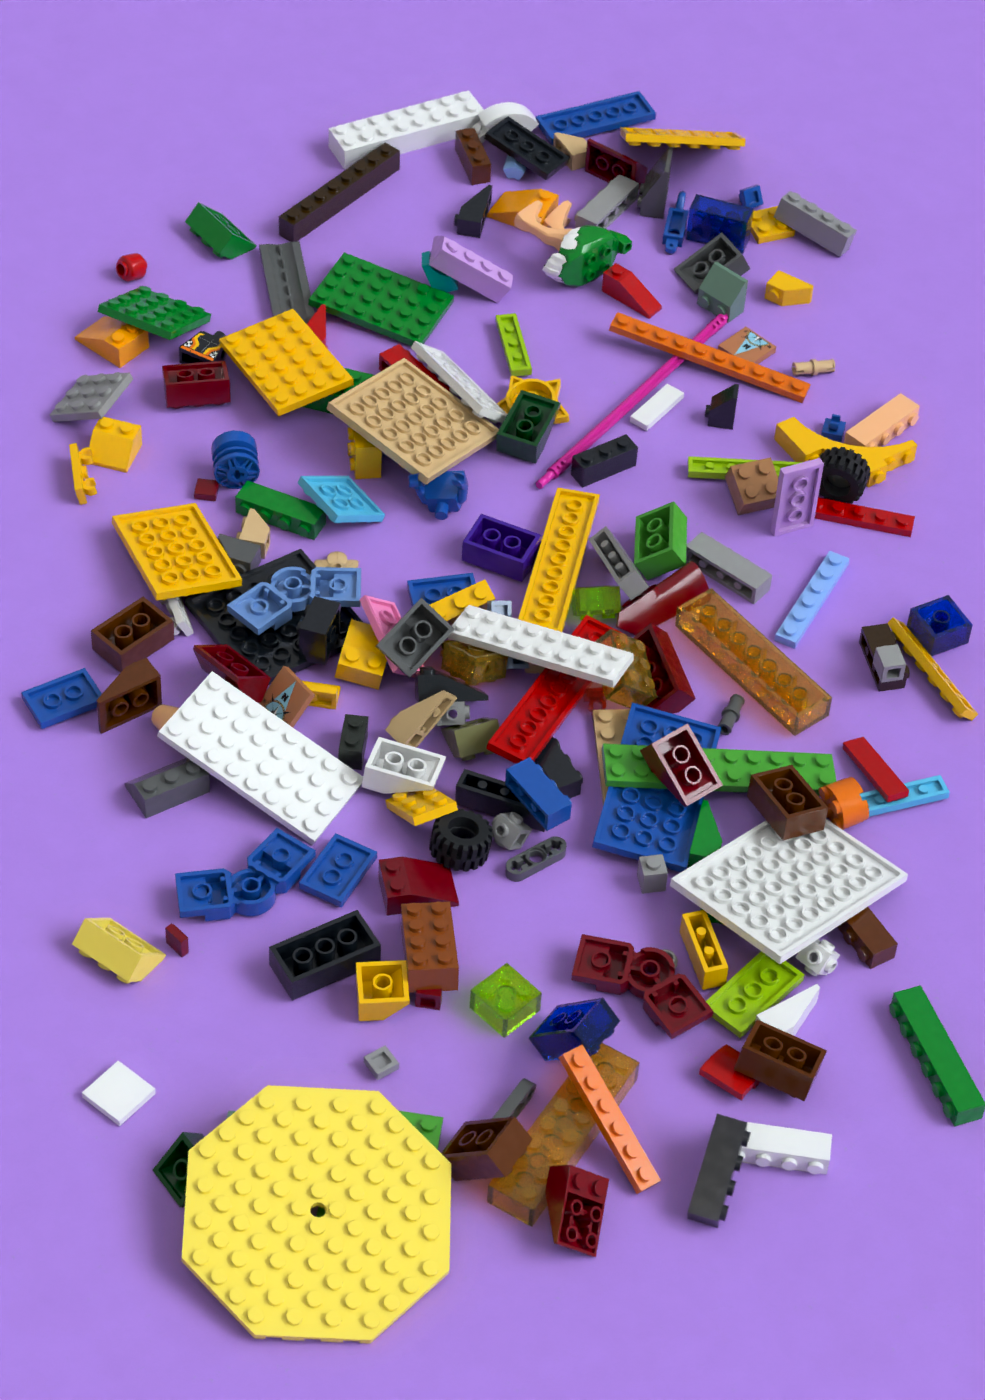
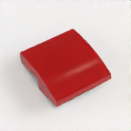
[699,1044,760,1100]

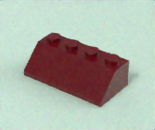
[620,623,696,714]

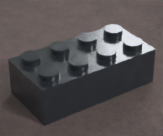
[269,910,381,1000]

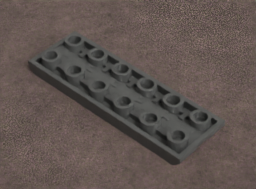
[259,241,315,324]

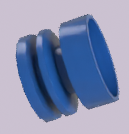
[211,430,260,489]

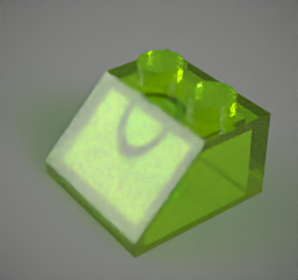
[571,585,621,620]

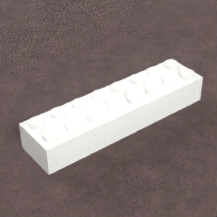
[328,90,484,170]

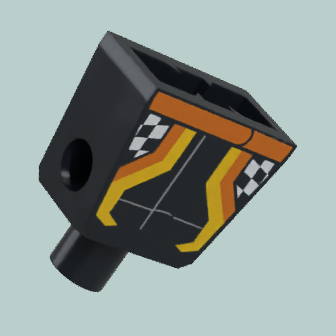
[179,331,227,364]

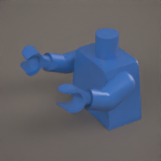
[408,471,468,520]

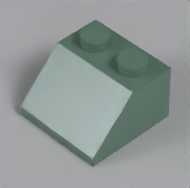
[697,261,748,323]

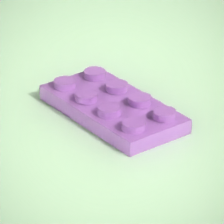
[770,458,824,536]

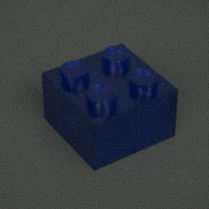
[907,595,973,656]

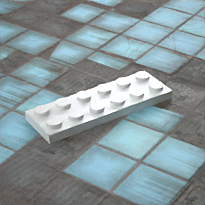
[411,341,507,423]

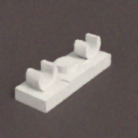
[158,596,194,637]

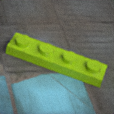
[495,313,532,376]

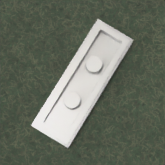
[630,384,684,431]

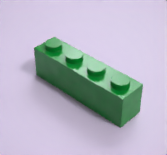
[235,480,326,540]

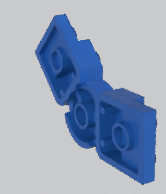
[175,828,316,921]

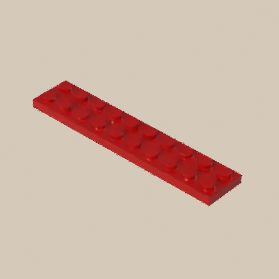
[486,615,626,764]

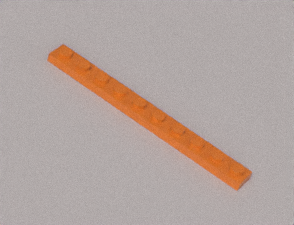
[609,312,811,403]

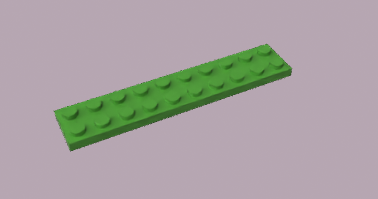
[601,744,837,796]

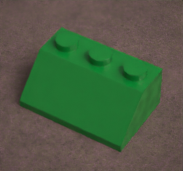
[185,202,257,260]

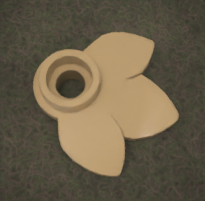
[314,551,359,568]

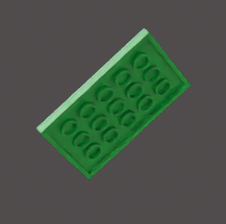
[308,252,454,346]

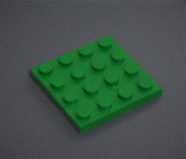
[98,286,211,340]

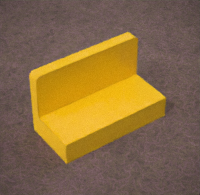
[302,681,340,709]

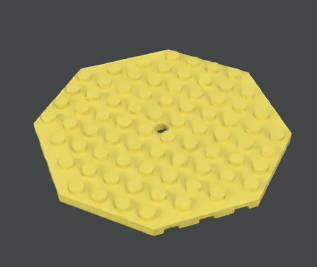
[181,1085,451,1344]

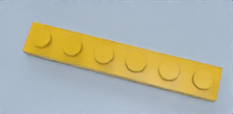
[888,617,978,721]

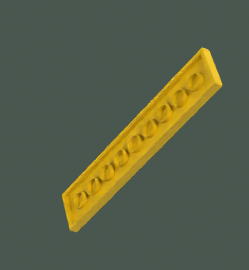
[518,487,600,632]

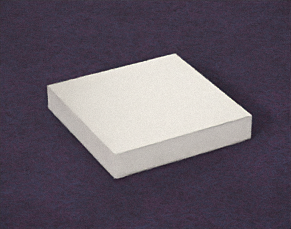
[82,1061,156,1126]

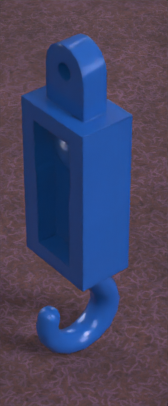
[662,191,689,254]

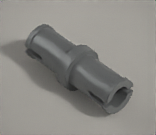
[718,694,745,735]

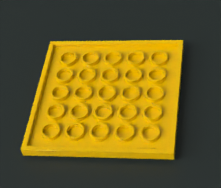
[620,127,746,150]

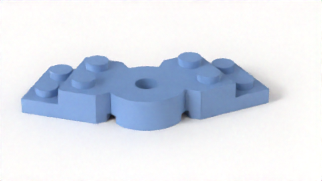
[227,566,361,635]

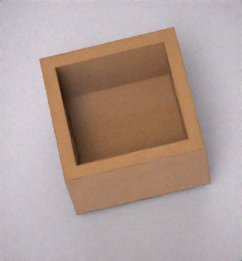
[725,457,778,515]

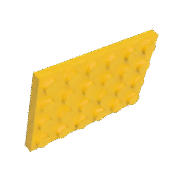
[219,309,354,417]
[112,503,242,601]

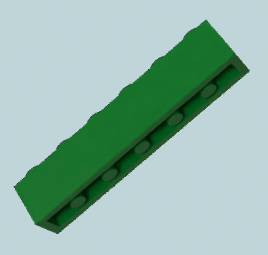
[889,985,985,1127]

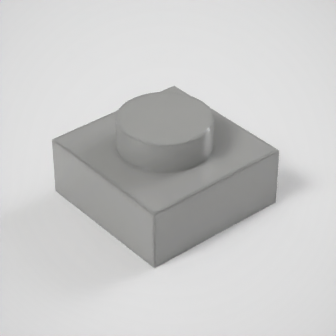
[364,1046,399,1080]

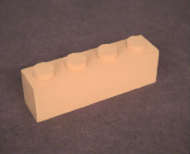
[844,393,920,447]

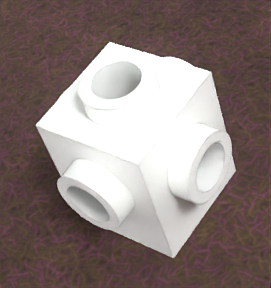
[795,939,840,976]

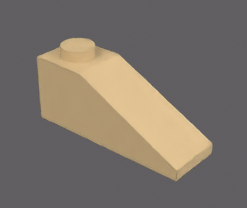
[385,690,457,748]

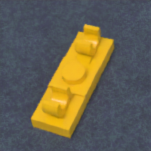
[69,443,97,505]

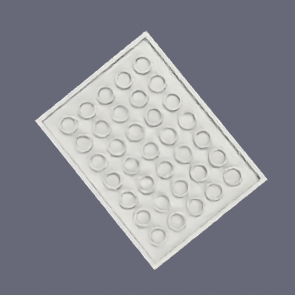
[670,819,908,964]

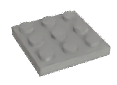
[50,372,133,422]

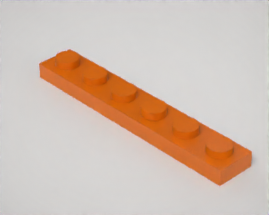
[559,1044,661,1194]

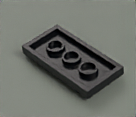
[484,116,570,180]

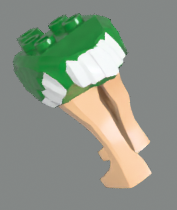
[514,200,632,287]

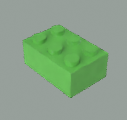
[634,501,687,580]

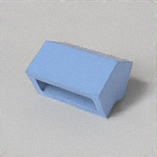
[503,155,526,181]

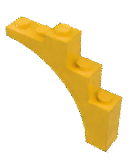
[774,417,917,487]

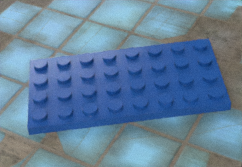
[592,703,722,872]

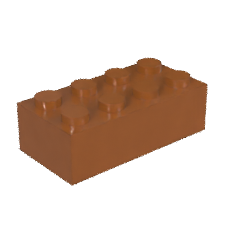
[401,902,459,993]

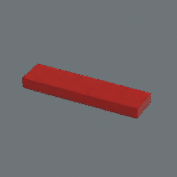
[843,736,909,803]

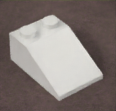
[362,737,446,794]

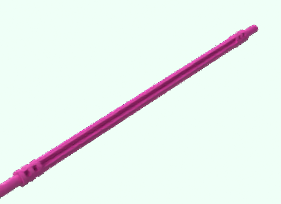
[536,314,728,489]

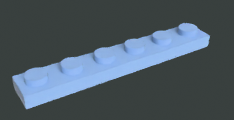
[774,551,850,649]

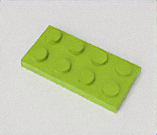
[706,951,805,1038]

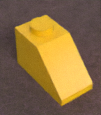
[764,270,814,306]

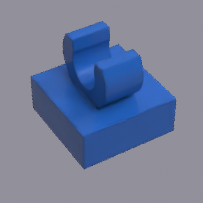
[738,185,763,210]
[821,414,846,442]

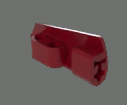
[616,561,711,635]

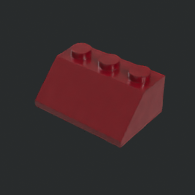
[585,138,648,190]
[162,361,231,409]
[193,644,271,702]

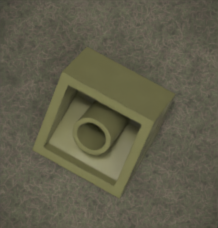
[441,717,499,761]

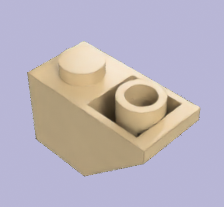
[236,508,270,559]

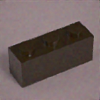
[859,623,910,692]

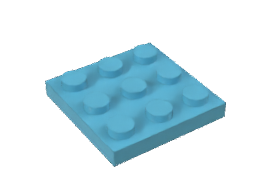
[298,476,385,523]

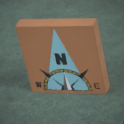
[718,326,776,364]
[258,666,315,727]

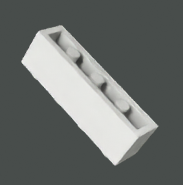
[740,1122,832,1175]

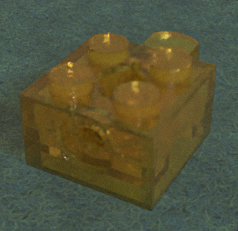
[440,640,508,686]

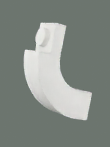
[471,102,539,143]

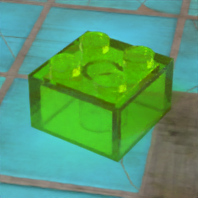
[469,963,542,1038]

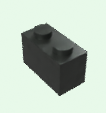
[338,714,369,770]

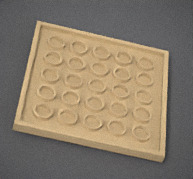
[326,358,499,485]

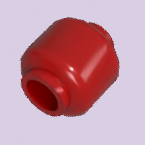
[116,253,147,281]

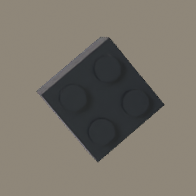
[296,596,341,666]

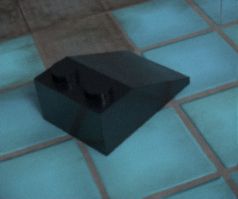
[414,666,488,702]

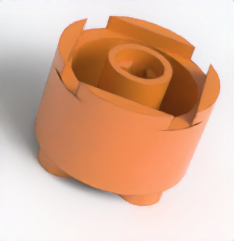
[819,777,869,830]

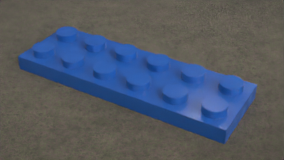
[536,91,656,145]

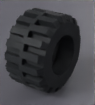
[819,447,870,504]
[429,809,493,871]

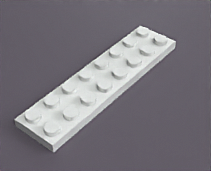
[448,605,634,688]

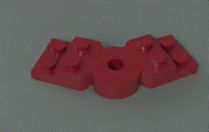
[571,934,713,1039]

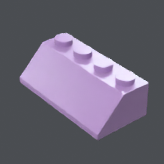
[429,236,513,303]

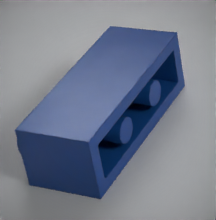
[505,757,572,831]

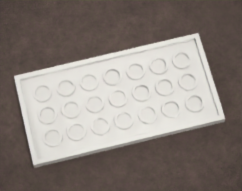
[157,671,363,846]

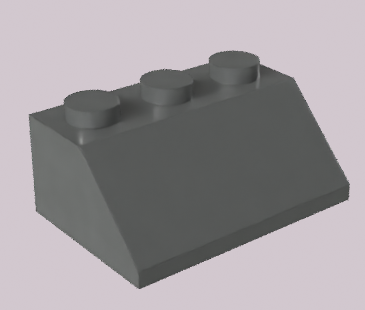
[125,758,210,818]

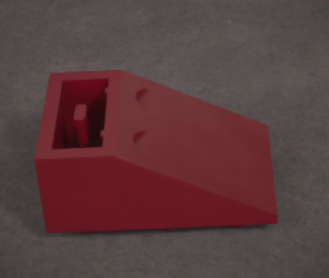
[545,1165,609,1257]

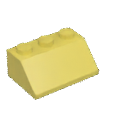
[72,918,166,984]

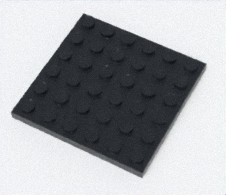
[185,549,363,685]

